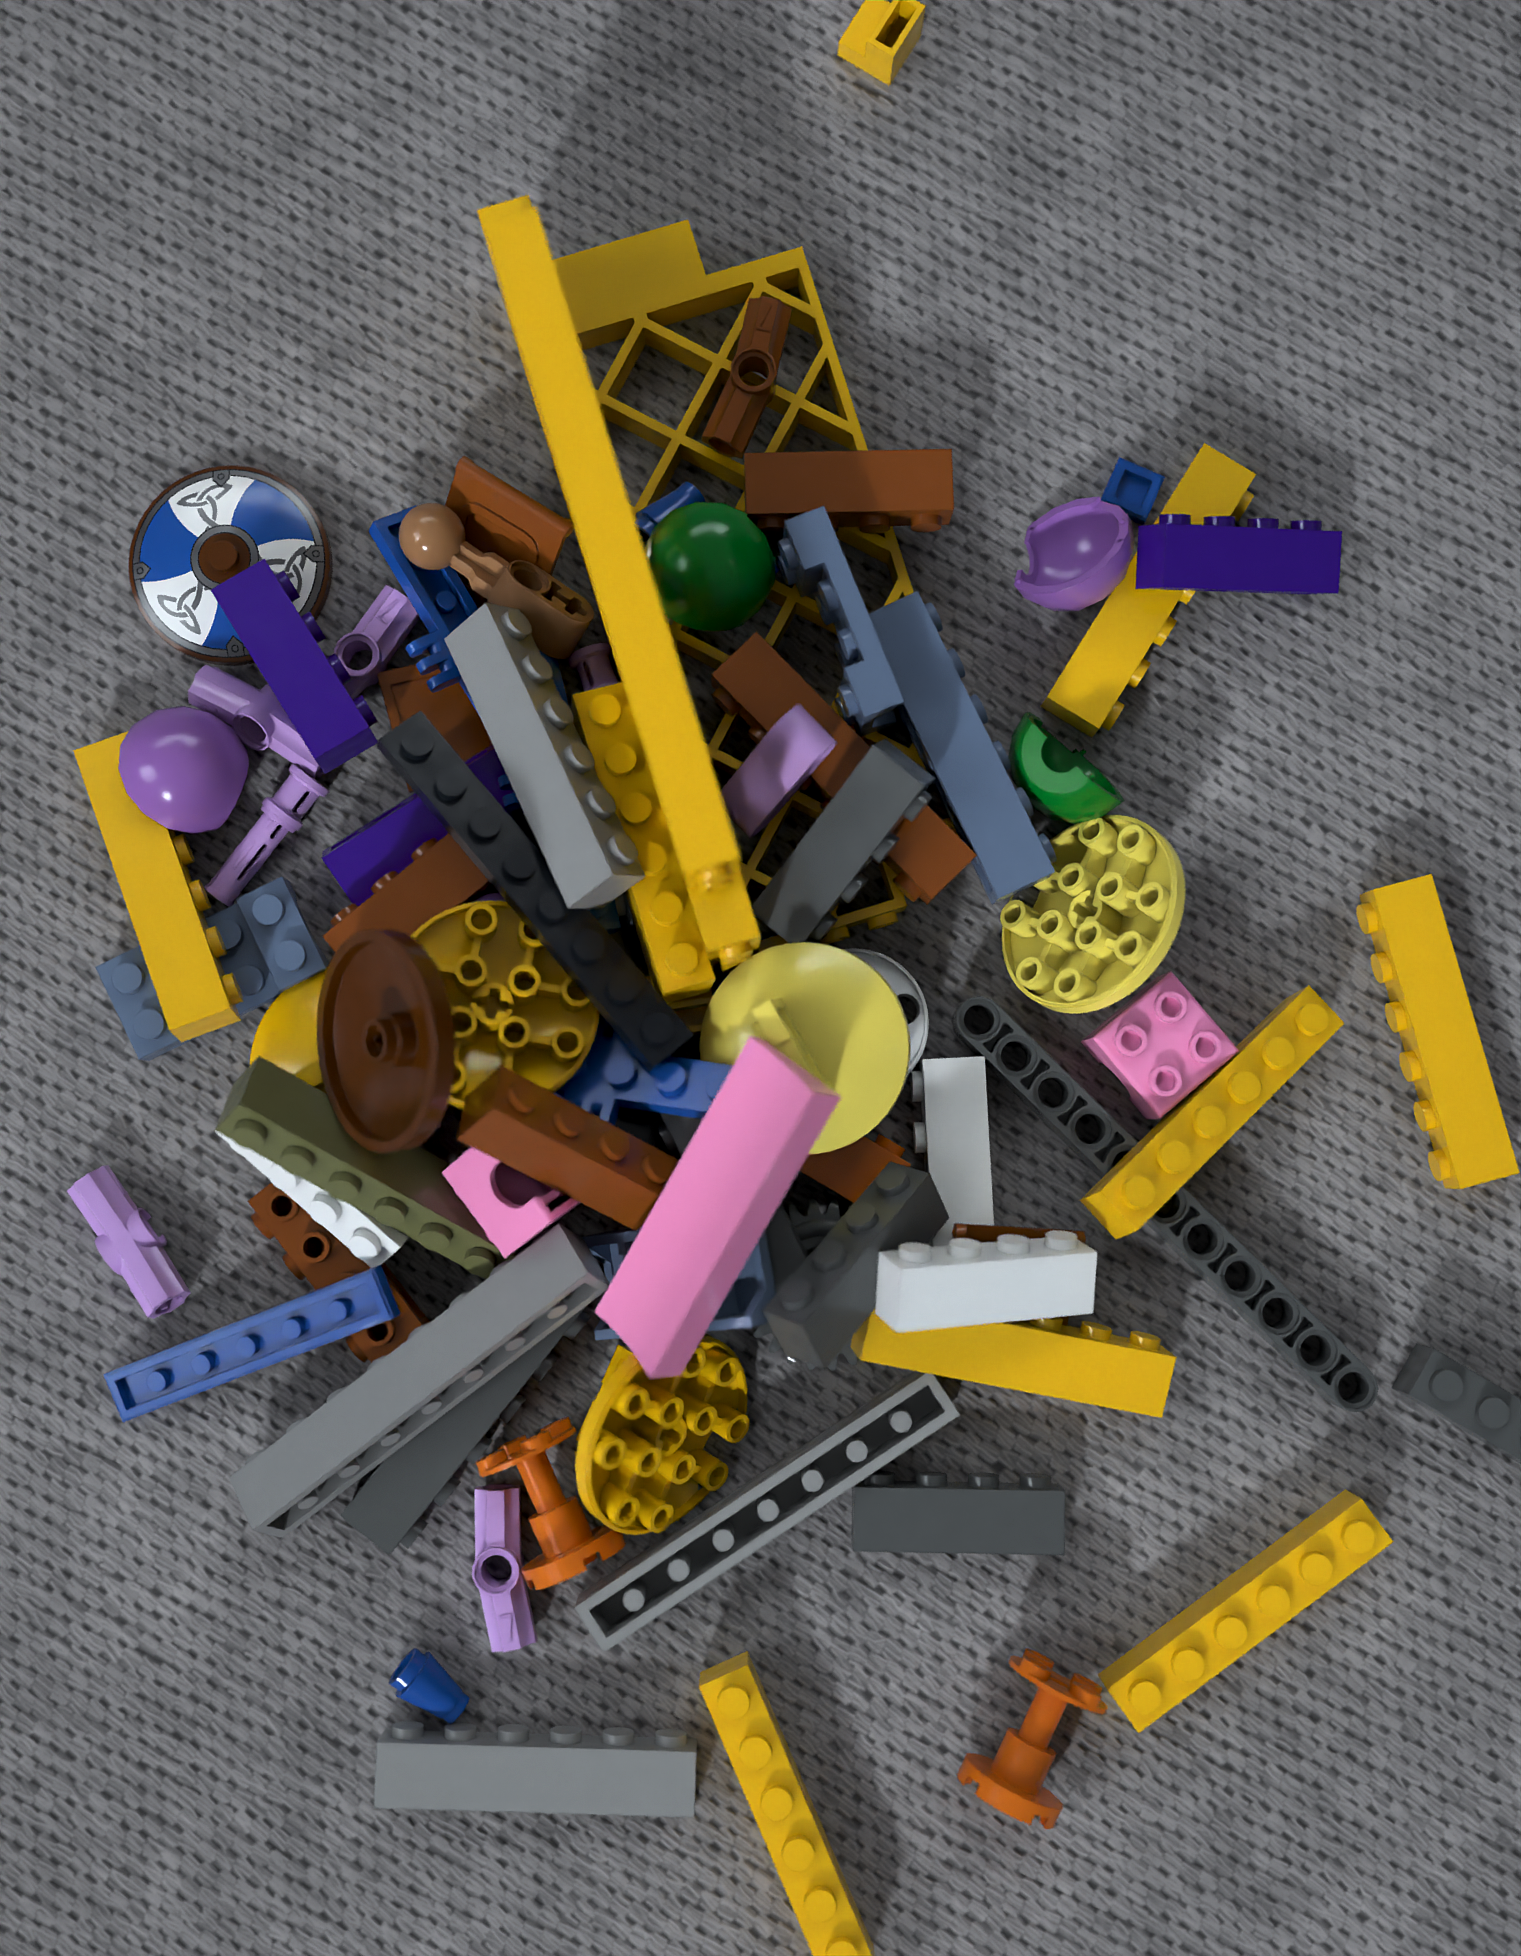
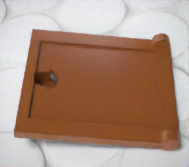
[445,455,574,608]
[377,664,492,793]

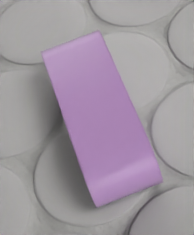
[720,704,837,838]

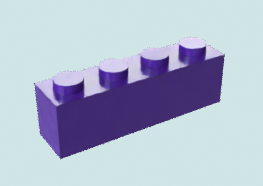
[1136,514,1342,594]
[211,558,378,774]
[322,744,524,906]

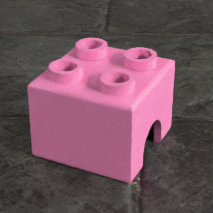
[1081,971,1239,1120]
[442,1147,580,1258]

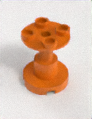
[475,1416,626,1590]
[957,1648,1108,1829]

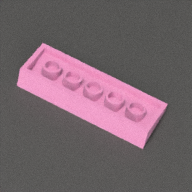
[595,1036,841,1378]

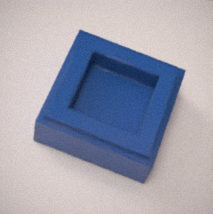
[1101,457,1165,525]

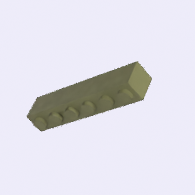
[215,1056,519,1279]

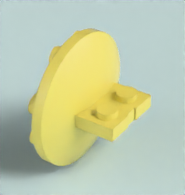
[1000,815,1185,1014]
[700,942,911,1154]

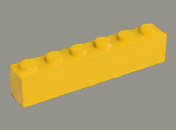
[1041,443,1256,738]
[571,682,715,1003]
[73,731,243,1042]
[1356,874,1520,1189]
[1080,985,1345,1239]
[850,1308,1176,1418]
[1097,1489,1393,1733]
[699,1651,875,1956]

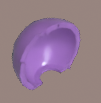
[1014,497,1134,611]
[118,706,249,834]

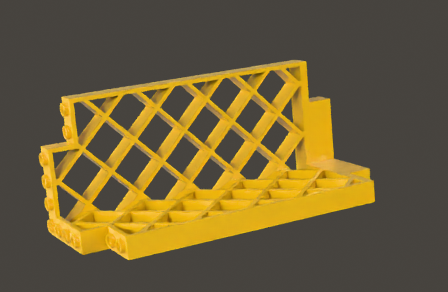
[477,195,959,976]

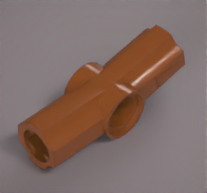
[702,296,792,459]

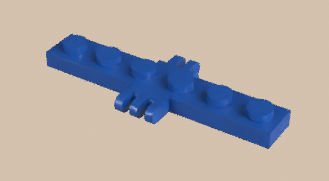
[368,505,480,717]
[554,1015,733,1126]

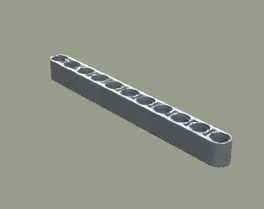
[952,996,1378,1412]

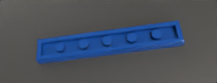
[103,1265,401,1422]

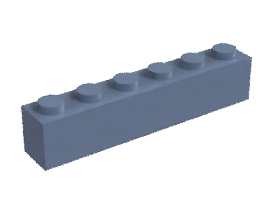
[869,591,1057,905]

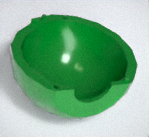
[644,502,776,632]
[1008,712,1125,824]

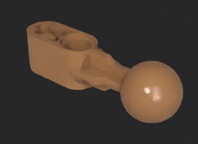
[399,503,594,659]

